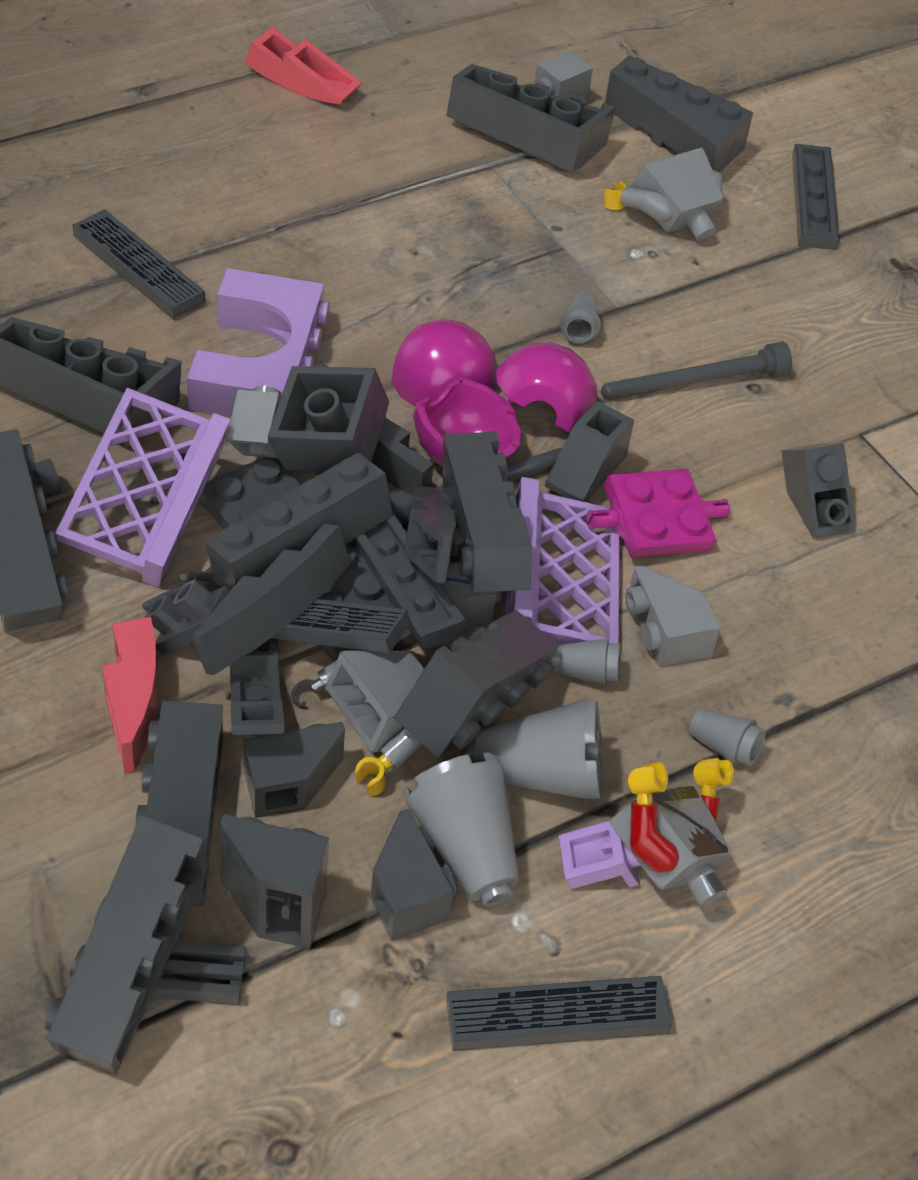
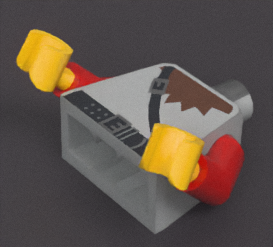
[609,758,734,907]

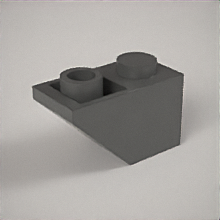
[545,401,634,502]
[781,443,856,537]
[243,722,345,818]
[370,809,457,941]

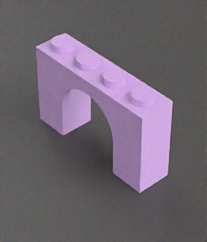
[187,268,330,417]

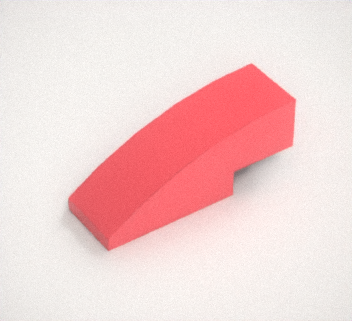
[245,26,362,104]
[102,617,158,774]

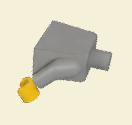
[604,147,723,242]
[291,649,424,796]

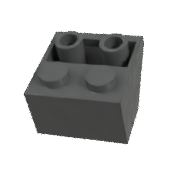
[220,814,329,949]

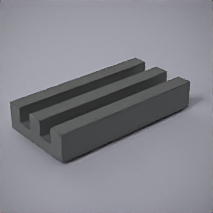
[152,941,246,1005]

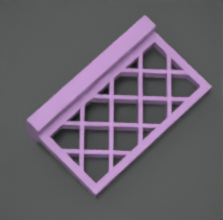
[55,388,230,588]
[503,477,619,645]

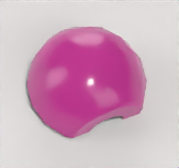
[391,319,497,407]
[495,342,598,433]
[413,378,521,466]

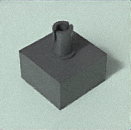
[268,366,389,472]

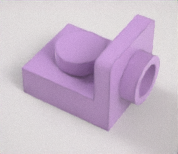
[559,821,641,889]

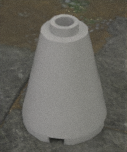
[467,699,603,800]
[403,753,519,906]

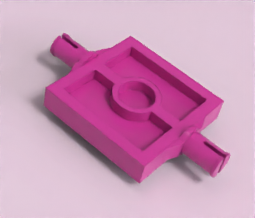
[586,469,730,558]

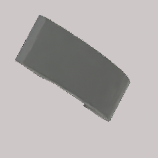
[230,638,284,736]

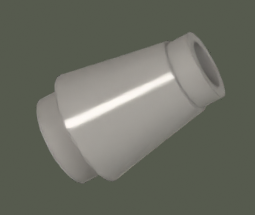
[560,290,601,344]
[551,638,621,686]
[689,708,766,766]

